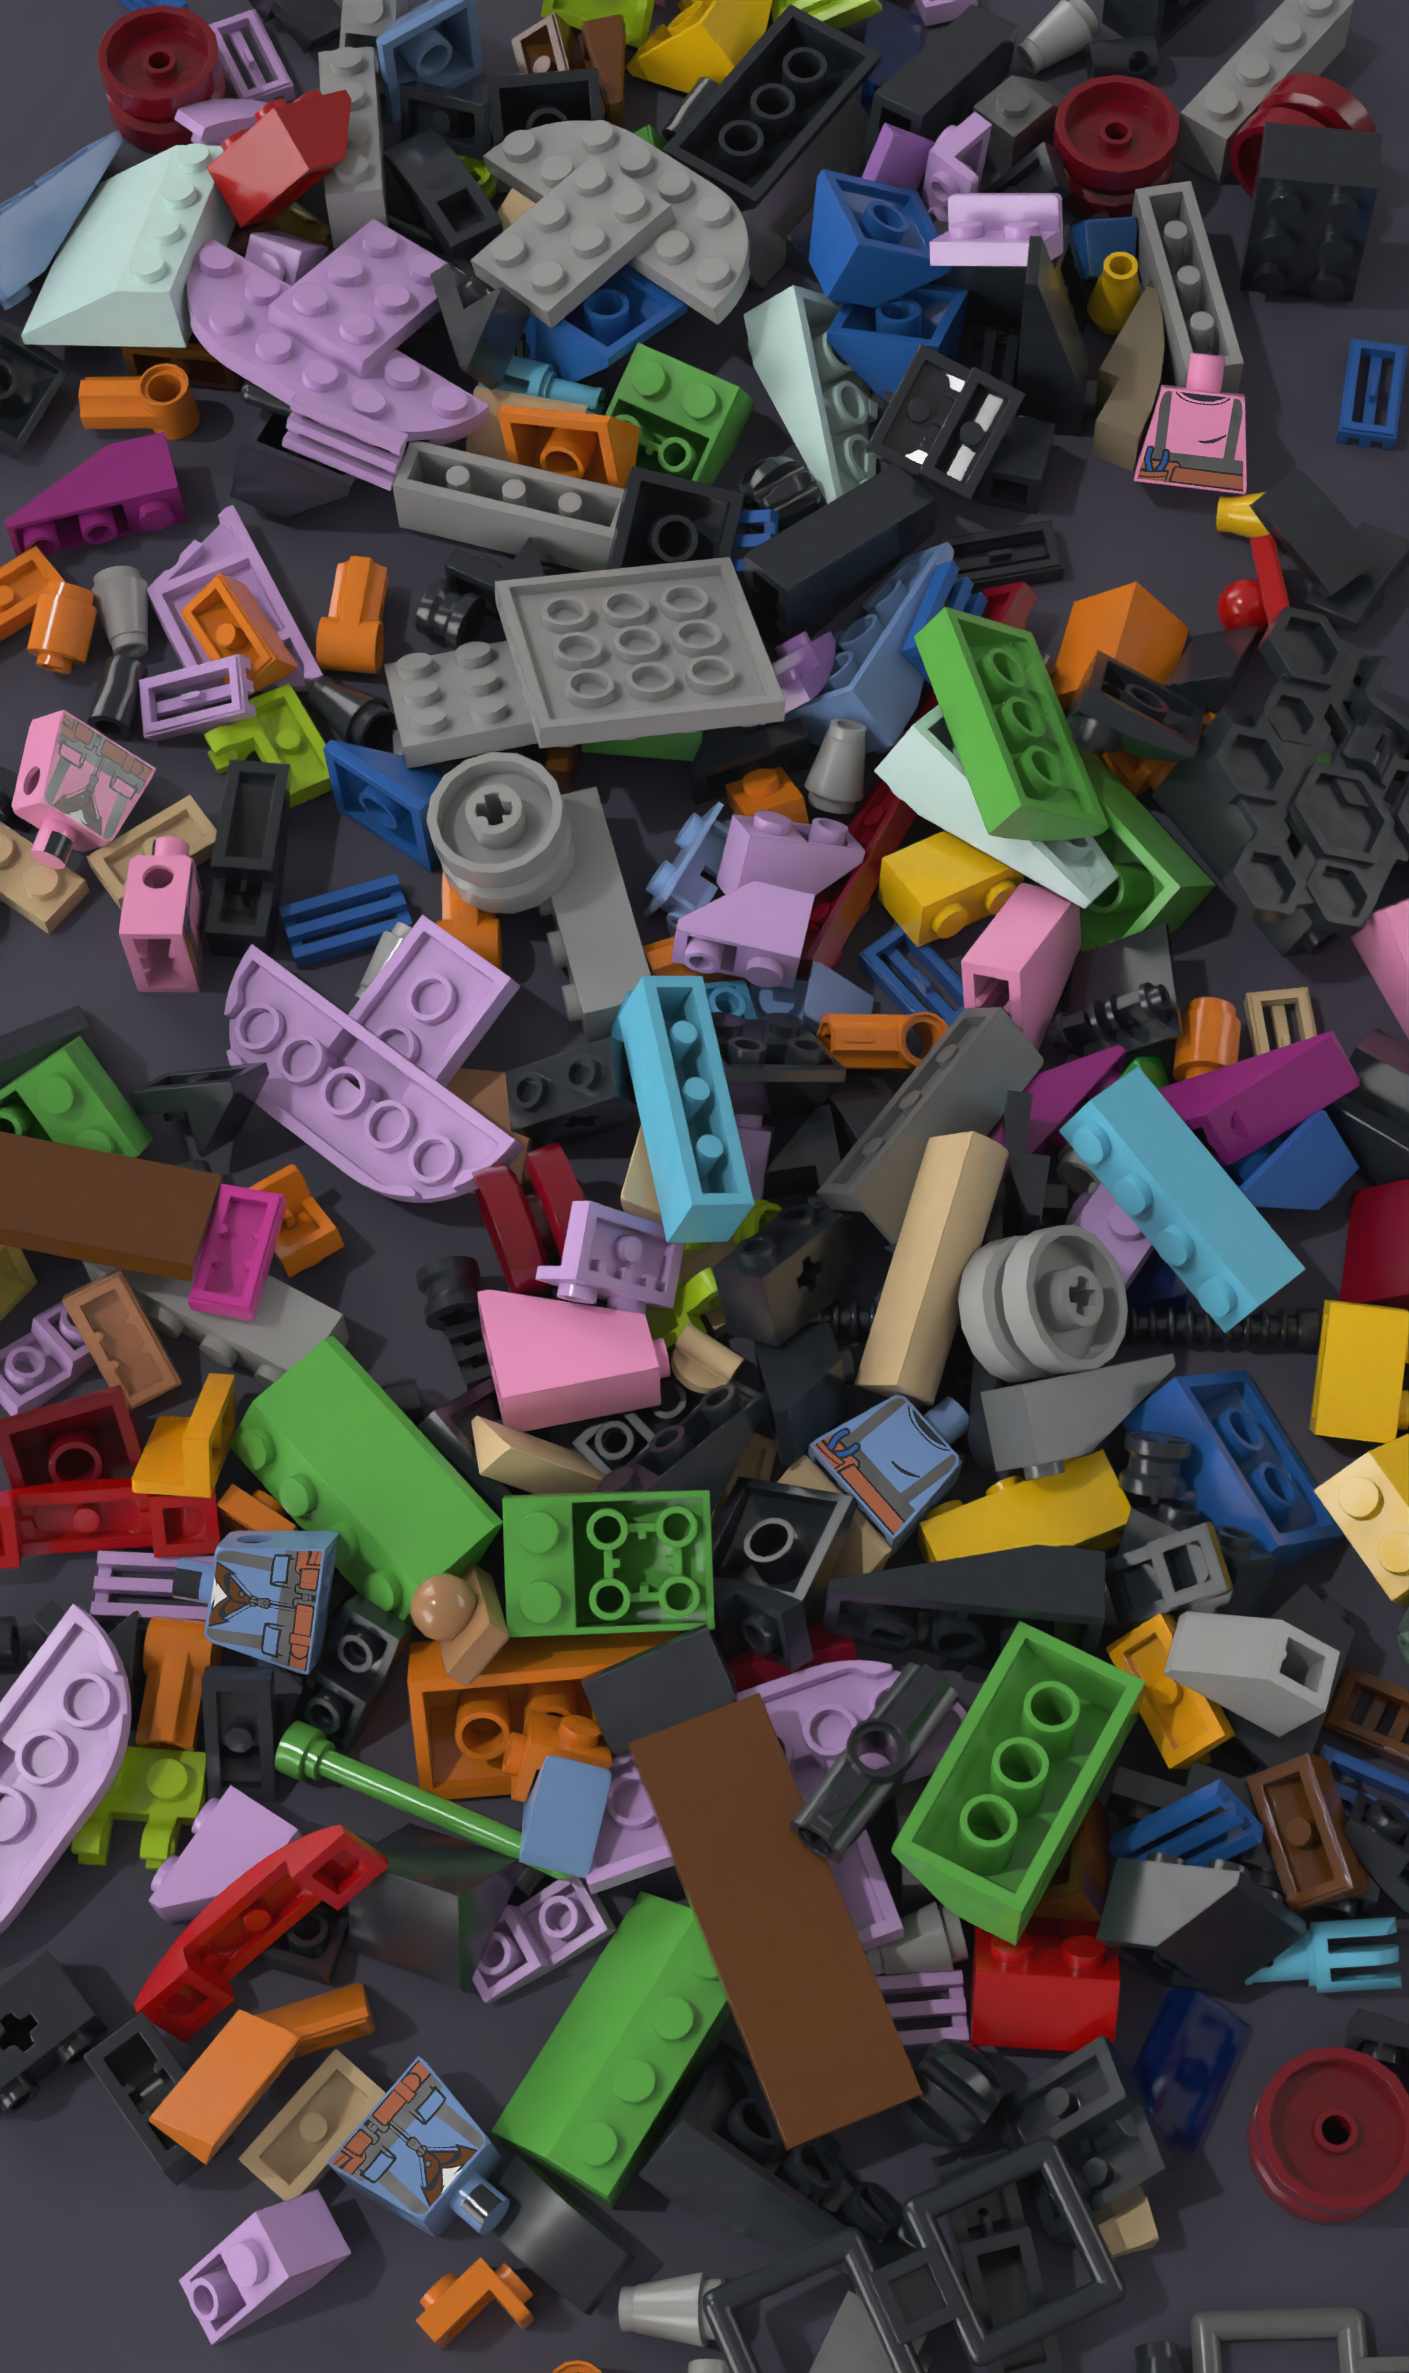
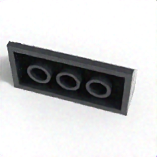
[663,4,882,212]

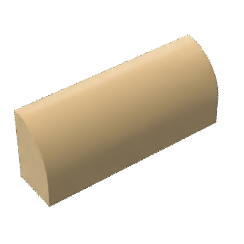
[854,1131,1009,1406]

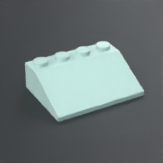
[21,143,237,348]

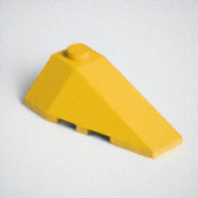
[626,0,773,93]

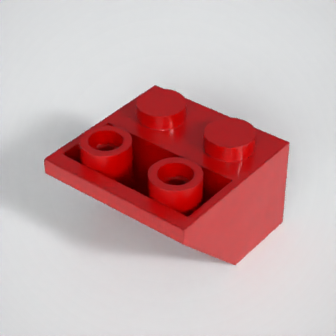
[206,89,352,228]
[971,1916,1120,2052]

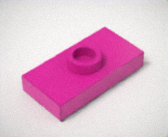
[188,1184,287,1322]

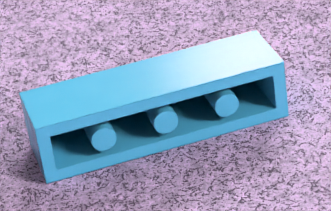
[618,976,754,1243]
[1059,1067,1305,1333]

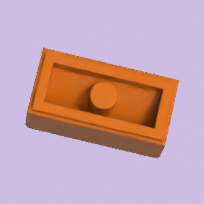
[180,573,298,696]
[254,1983,376,2060]
[149,2009,301,2165]

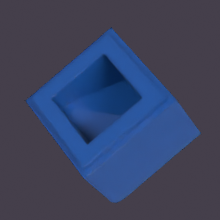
[1071,217,1137,284]

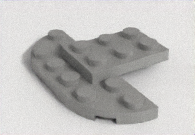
[471,120,750,328]

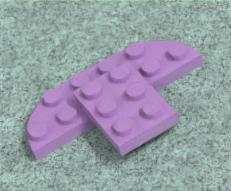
[186,219,489,447]
[224,915,525,1203]
[0,1604,132,1935]
[585,1660,967,1951]

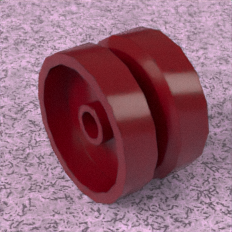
[97,5,228,152]
[1229,73,1376,198]
[1053,75,1180,219]
[472,1142,587,1298]
[1246,2046,1409,2225]

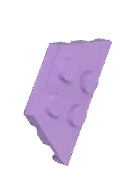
[146,505,323,691]

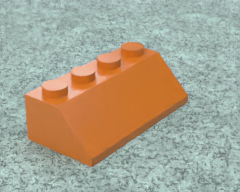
[407,1631,681,1800]

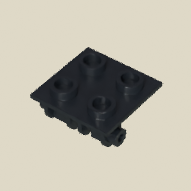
[1047,923,1183,1063]

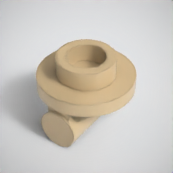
[671,1323,744,1394]

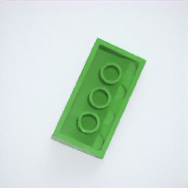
[914,607,1109,841]

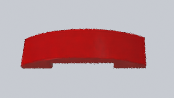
[0,1478,221,1569]
[134,1824,389,2043]

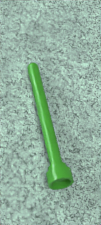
[275,1721,574,1880]

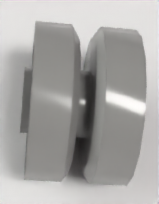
[426,752,576,914]
[958,1225,1128,1383]

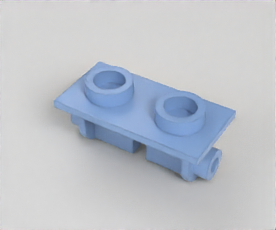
[642,802,731,928]

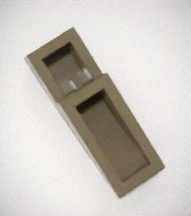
[1092,286,1164,472]

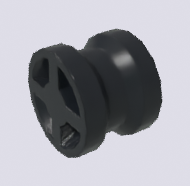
[415,578,486,650]
[415,1256,481,1331]
[1118,1430,1192,1499]

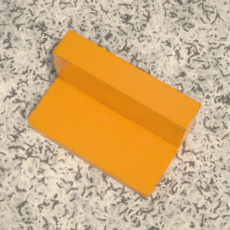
[132,1373,236,1498]
[1106,1613,1236,1769]

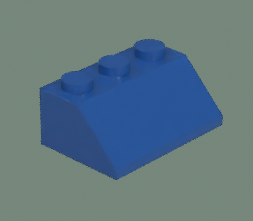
[1121,1370,1346,1576]

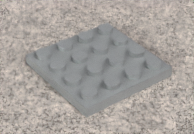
[495,557,785,748]

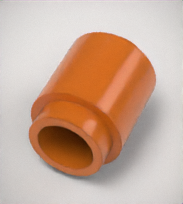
[27,581,97,674]
[1173,997,1241,1082]

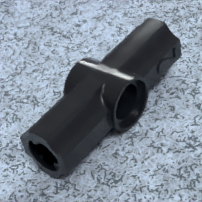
[790,1662,959,1864]

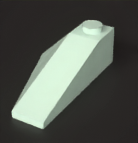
[743,285,878,504]
[874,705,1119,909]

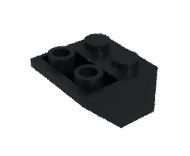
[711,1012,847,1115]
[1096,1852,1307,1996]

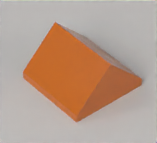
[497,404,640,489]
[1051,582,1189,711]

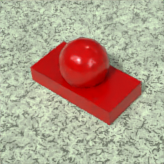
[1217,534,1290,634]

